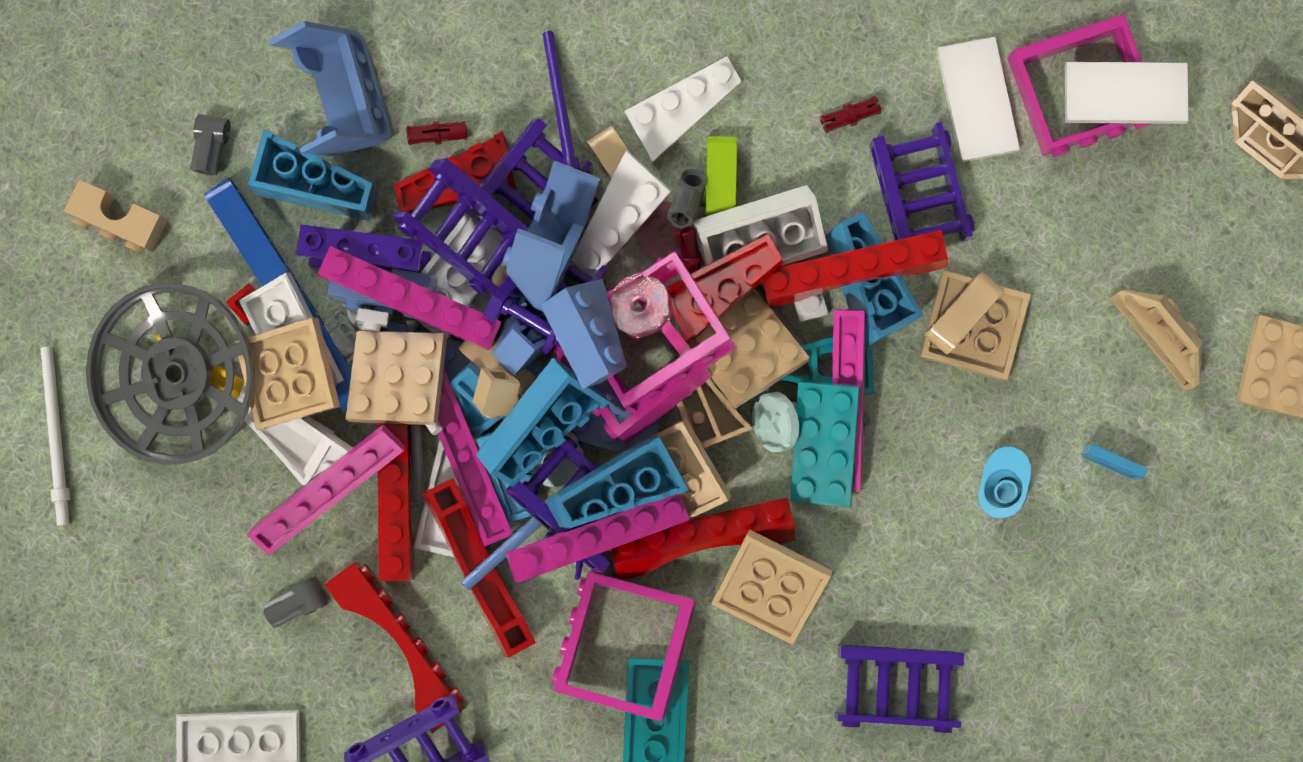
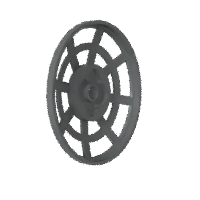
[86,283,255,465]

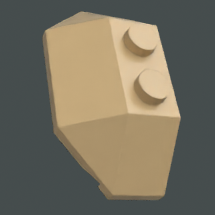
[1231,79,1303,179]
[1110,290,1203,391]

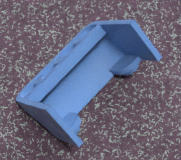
[269,21,392,156]
[502,160,600,311]

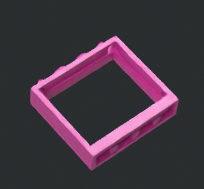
[1007,14,1152,157]
[607,251,737,416]
[552,294,712,444]
[552,571,696,723]

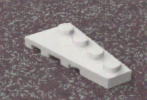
[624,56,741,164]
[572,151,672,277]

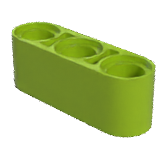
[705,136,737,217]

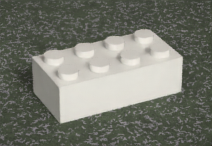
[693,185,828,267]

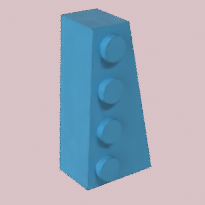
[248,129,378,221]
[825,212,924,348]
[476,358,610,486]
[545,437,689,528]

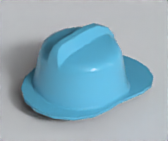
[978,447,1031,519]

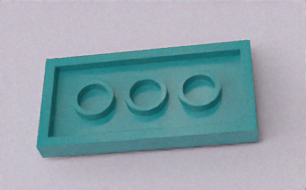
[790,380,860,507]
[623,657,689,762]

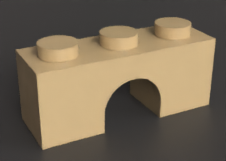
[63,179,168,254]
[473,368,540,419]

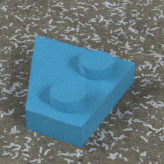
[450,361,503,438]

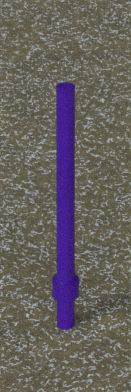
[542,31,580,170]

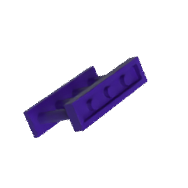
[464,118,593,234]
[869,122,975,242]
[393,158,529,294]
[296,224,431,273]
[483,264,607,355]
[505,435,610,573]
[835,644,964,733]
[344,693,491,762]

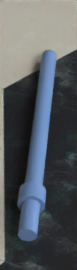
[461,461,601,591]

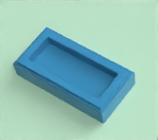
[1081,444,1148,480]

